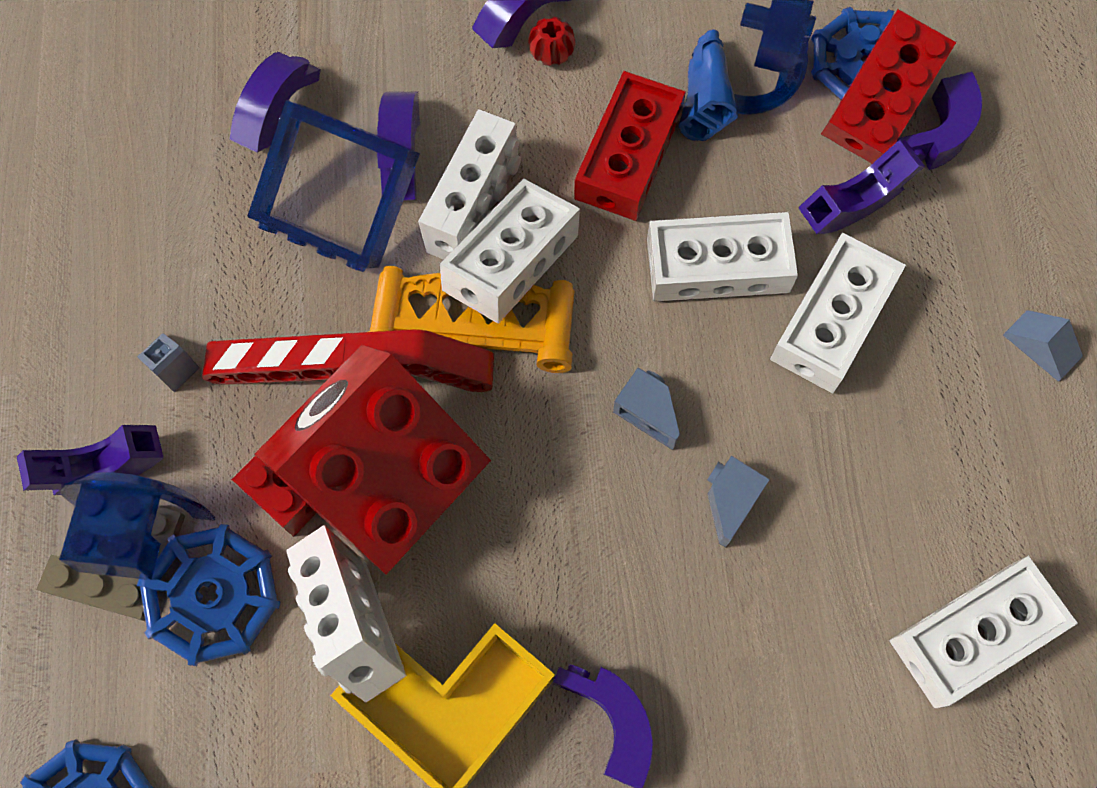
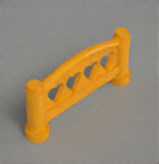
[368,266,575,373]

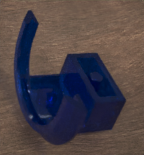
[734,0,817,115]
[59,472,215,580]

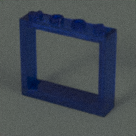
[247,100,420,272]

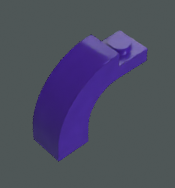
[472,0,571,48]
[229,51,321,152]
[897,71,982,170]
[377,91,420,200]
[798,140,925,234]
[17,425,164,495]
[553,664,653,788]

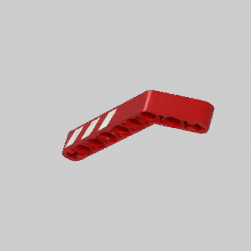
[202,329,494,392]

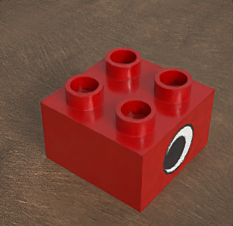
[254,345,491,575]

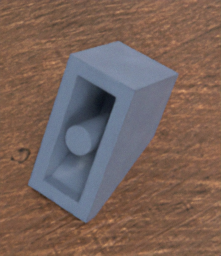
[613,368,680,450]
[707,456,769,548]

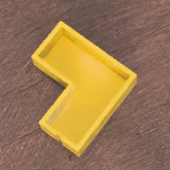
[330,623,555,788]

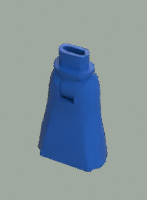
[678,29,738,141]

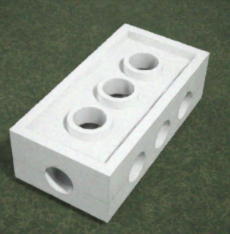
[418,109,521,260]
[440,178,580,324]
[647,212,798,302]
[770,232,906,394]
[286,525,406,702]
[889,556,1078,709]

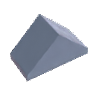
[1003,310,1083,382]
[137,333,200,392]

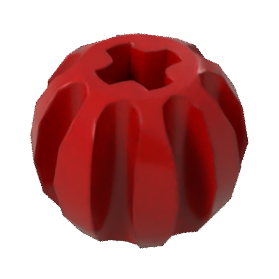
[528,16,576,66]

